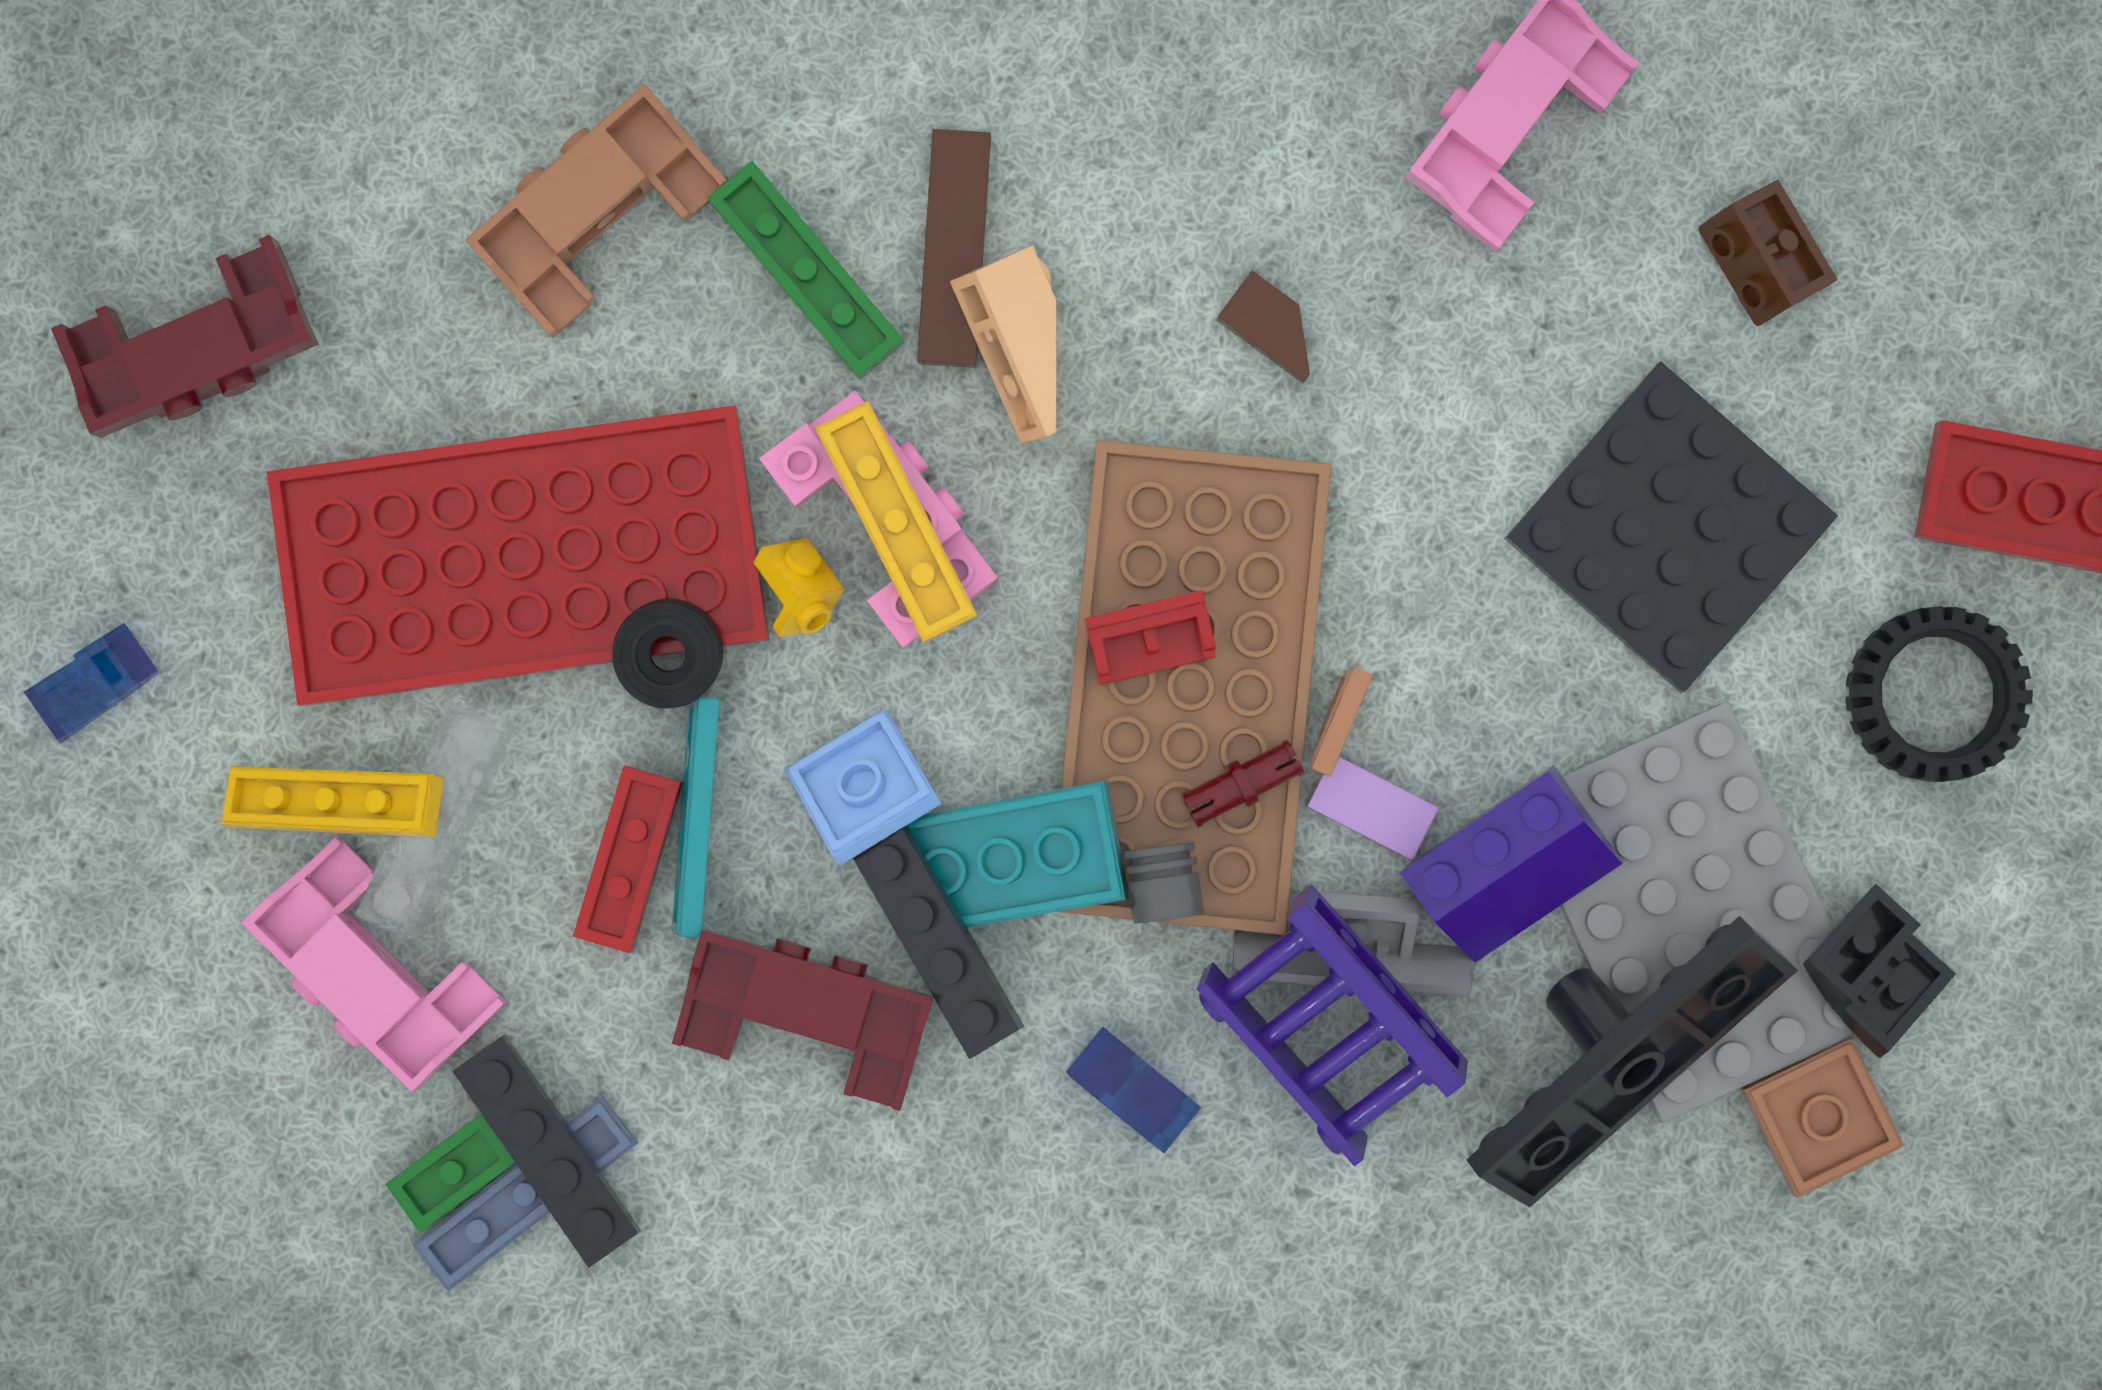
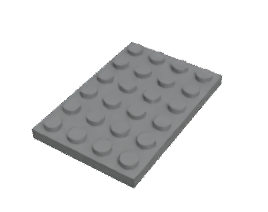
[1561,701,1855,1123]

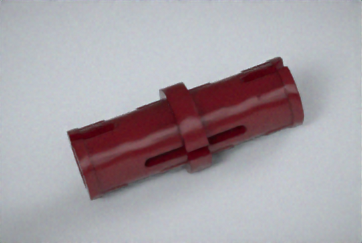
[1181,740,1304,828]

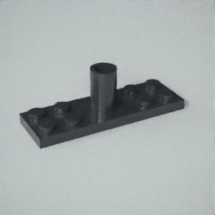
[1466,916,1798,1208]

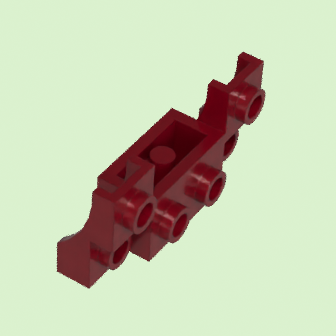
[672,929,933,1111]

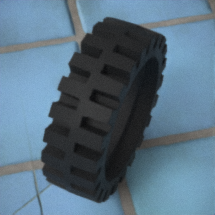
[1845,606,2033,782]

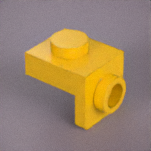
[753,538,845,637]

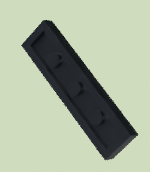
[853,825,1025,1059]
[452,1035,641,1268]

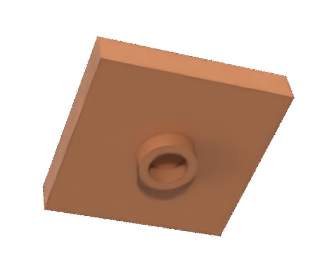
[1740,1038,1904,1198]

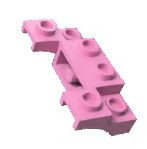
[1406,0,1639,253]
[759,391,999,649]
[241,837,507,1092]

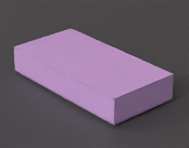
[1306,757,1439,861]

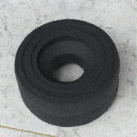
[612,598,724,709]

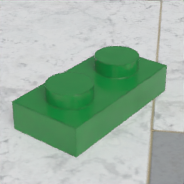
[385,1114,515,1232]

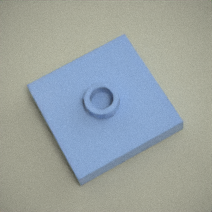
[784,708,942,866]

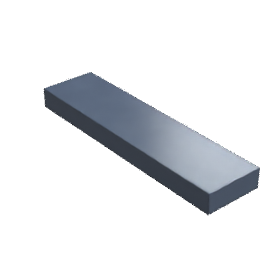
[412,1096,639,1292]

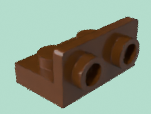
[1699,180,1838,326]

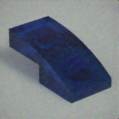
[24,623,159,744]
[1066,1027,1202,1153]

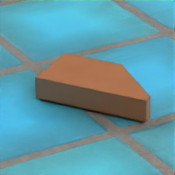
[1309,667,1373,777]

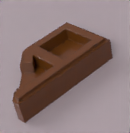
[1216,271,1310,384]

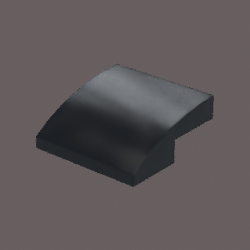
[1803,884,1956,1059]

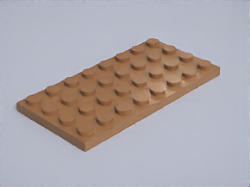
[1058,440,1332,935]

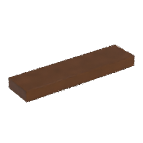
[917,129,991,368]

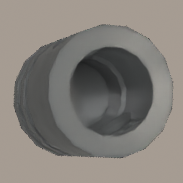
[1124,842,1204,924]

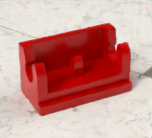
[1084,590,1216,685]

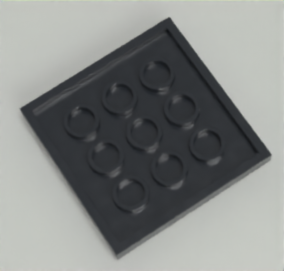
[1504,361,1838,693]

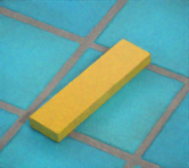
[815,401,977,643]
[221,766,444,837]

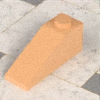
[950,245,1056,443]

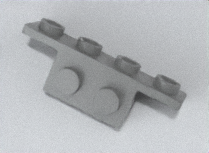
[1233,890,1472,997]

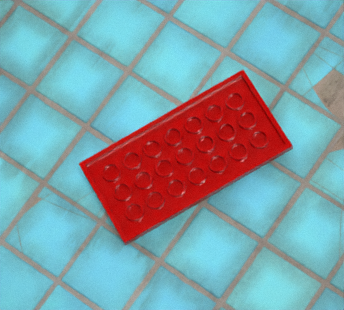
[266,405,770,706]

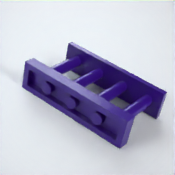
[1197,884,1468,1167]

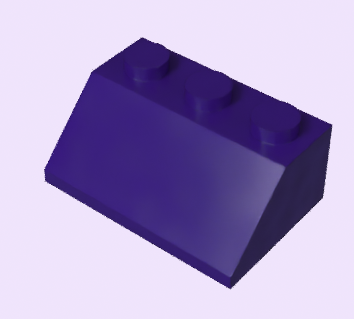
[1400,765,1623,963]

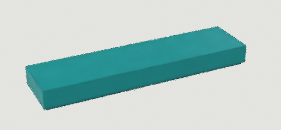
[671,697,719,938]

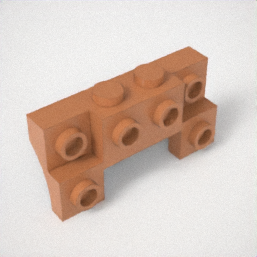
[465,84,727,338]

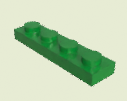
[707,161,904,380]

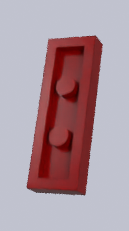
[573,765,683,953]

